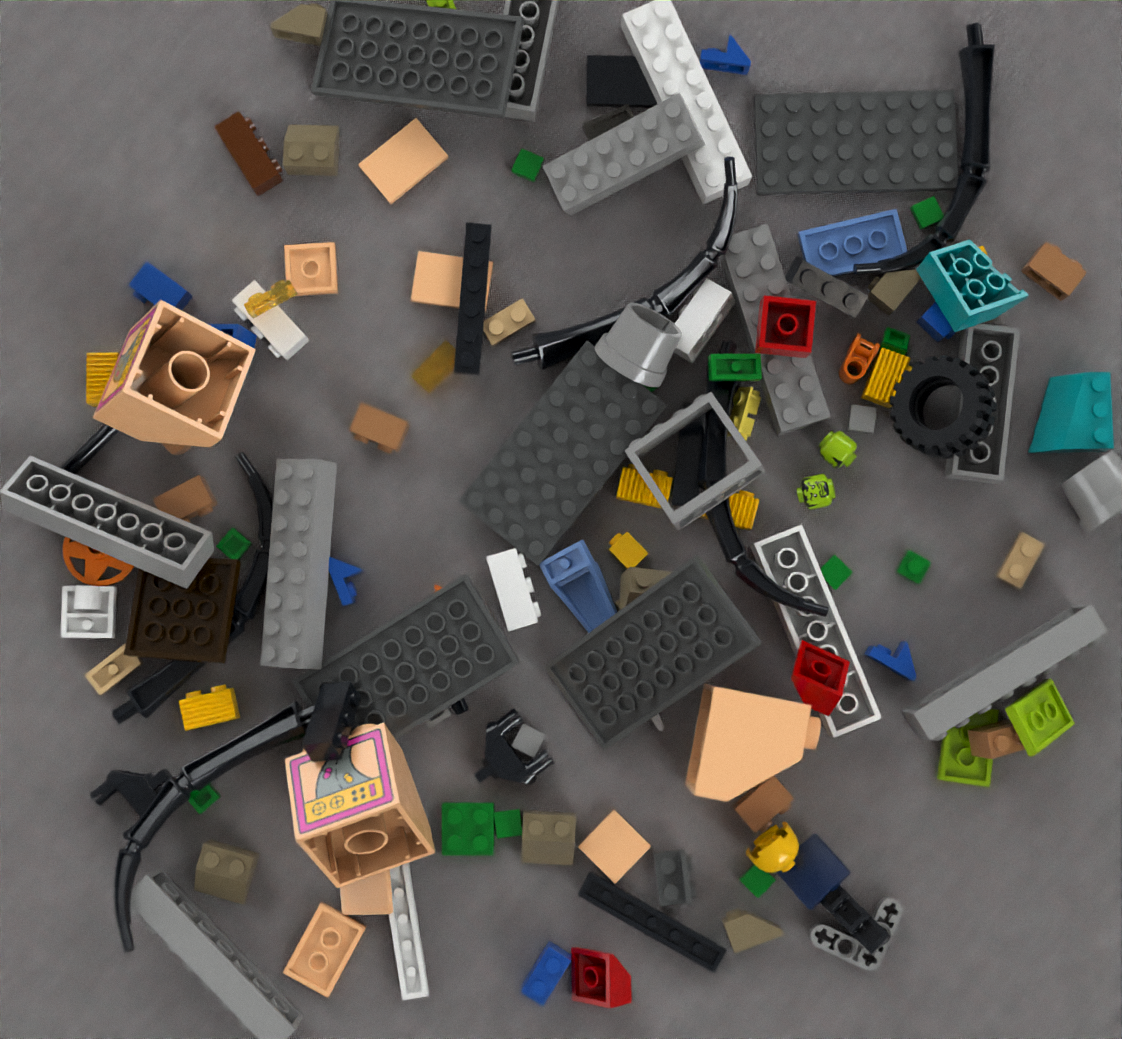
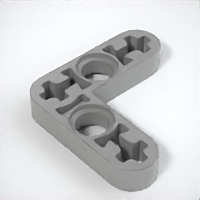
[808,896,903,971]

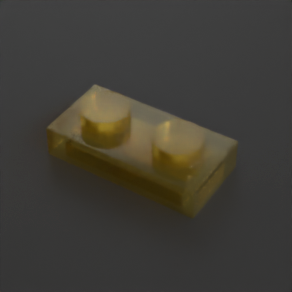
[243,280,298,319]
[411,340,456,395]

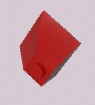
[791,640,850,717]
[571,947,632,1009]

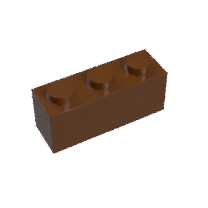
[213,111,283,196]

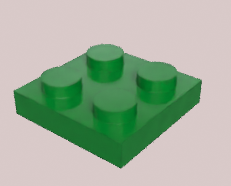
[442,802,494,856]

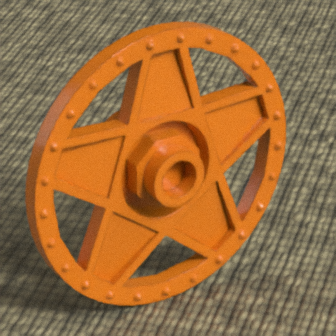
[63,537,134,586]

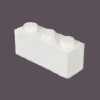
[674,278,735,364]
[232,280,309,360]
[486,548,541,631]

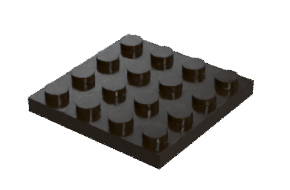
[124,558,241,664]

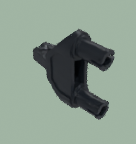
[474,708,555,785]
[90,768,172,839]

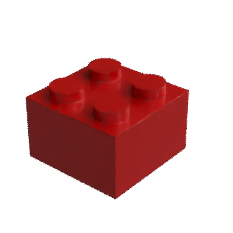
[755,295,816,358]

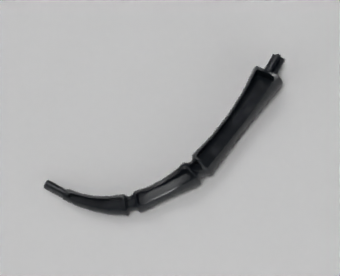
[853,22,995,274]
[511,157,738,370]
[697,340,828,617]
[111,452,273,725]
[114,701,315,953]

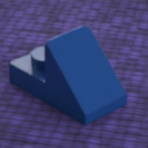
[699,34,751,75]
[328,557,365,606]
[864,641,917,681]

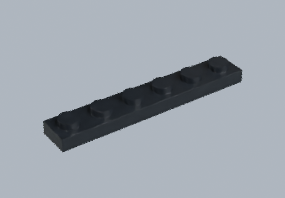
[454,222,492,376]
[577,871,727,973]

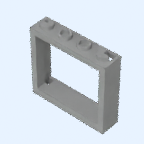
[624,392,766,531]

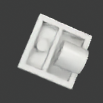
[61,586,117,638]

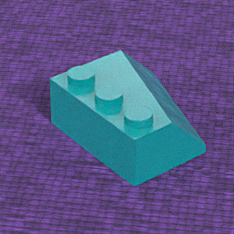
[916,239,1029,332]
[1028,372,1114,453]

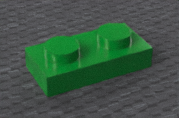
[708,354,762,381]

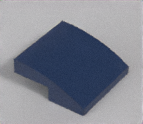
[776,833,851,910]

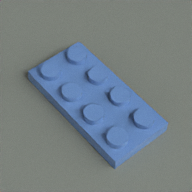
[797,209,907,277]

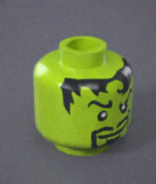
[818,431,857,469]
[797,474,836,510]

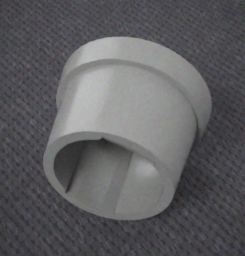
[594,302,682,387]
[1060,450,1122,535]

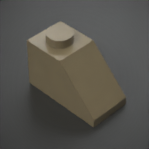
[270,3,328,46]
[867,270,921,316]
[721,908,784,953]

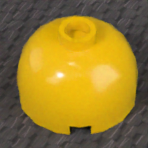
[746,822,799,873]

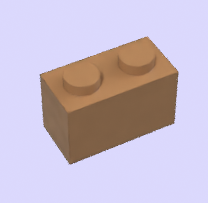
[1021,242,1087,301]
[349,402,410,454]
[153,475,218,523]
[968,719,1025,759]
[732,776,794,833]

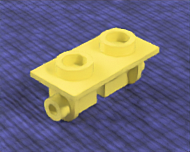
[728,387,761,441]

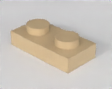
[483,298,536,347]
[996,532,1045,589]
[84,643,143,696]

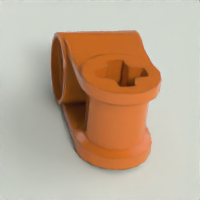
[839,333,880,384]

